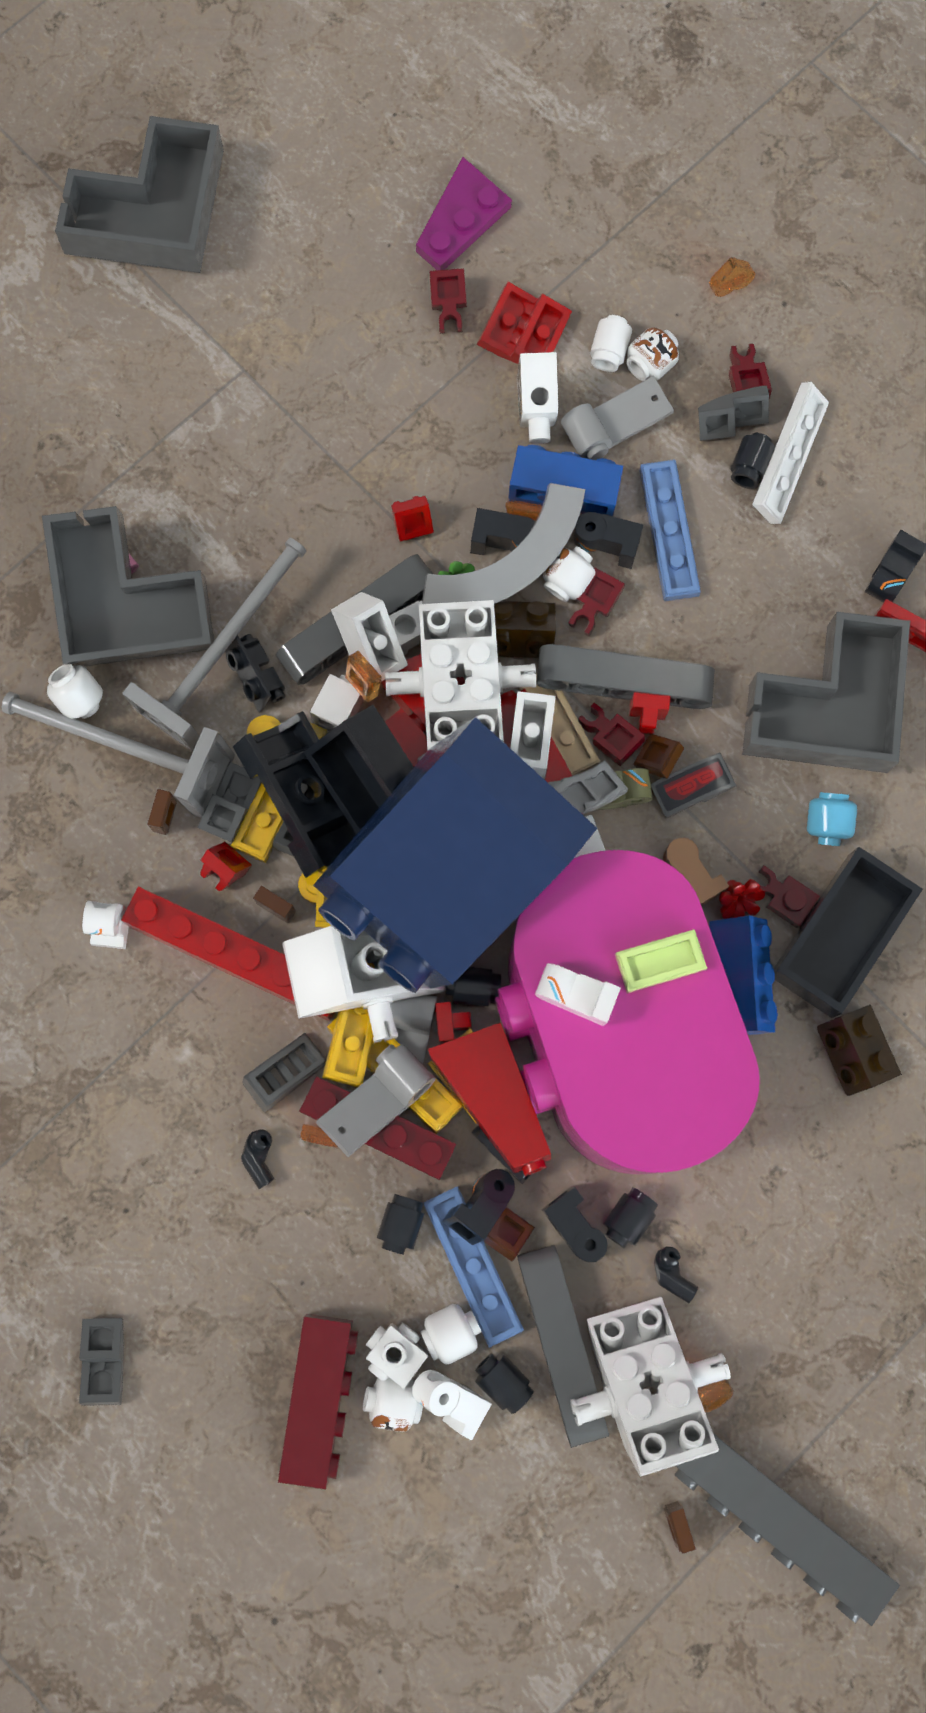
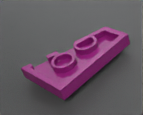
[416,157,512,270]

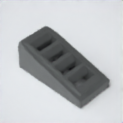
[242,1033,326,1112]

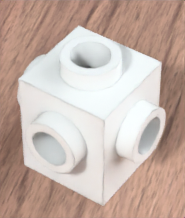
[366,1322,429,1389]

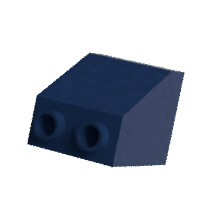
[313,717,597,993]

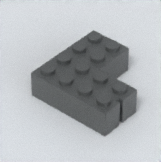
[55,116,224,273]
[42,506,214,666]
[742,612,910,773]

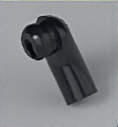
[241,1129,275,1189]
[654,1246,698,1303]

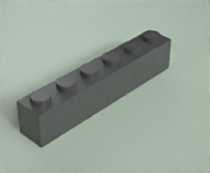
[675,1434,900,1626]

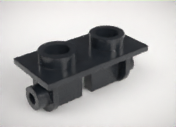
[225,634,286,713]

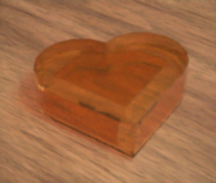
[709,257,755,297]

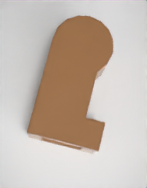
[663,838,729,906]

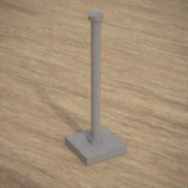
[122,538,307,752]
[1,692,235,818]

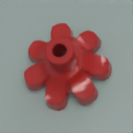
[719,879,765,919]

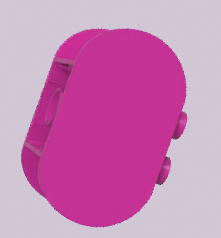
[495,850,760,1174]

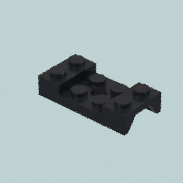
[233,711,356,878]

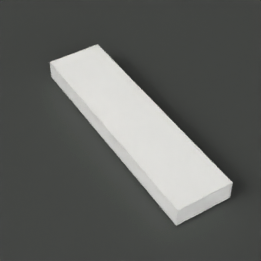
[752,382,829,524]

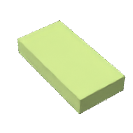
[615,929,707,993]

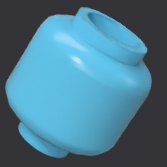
[807,792,857,846]

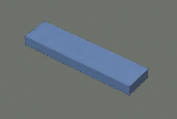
[639,460,701,601]
[423,1186,524,1348]

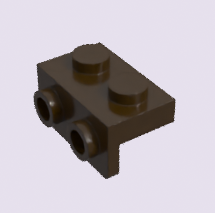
[494,600,556,658]
[817,1004,902,1096]

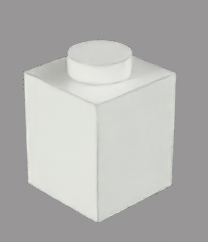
[310,674,364,731]

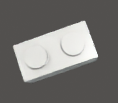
[331,592,408,683]
[510,691,555,779]

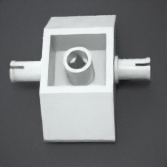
[385,600,536,750]
[282,926,446,1042]
[570,1297,731,1477]

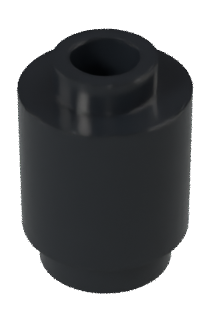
[731,432,775,489]
[446,967,501,1007]
[603,1187,658,1248]
[377,1193,425,1255]
[475,1353,534,1414]

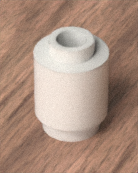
[590,315,632,372]

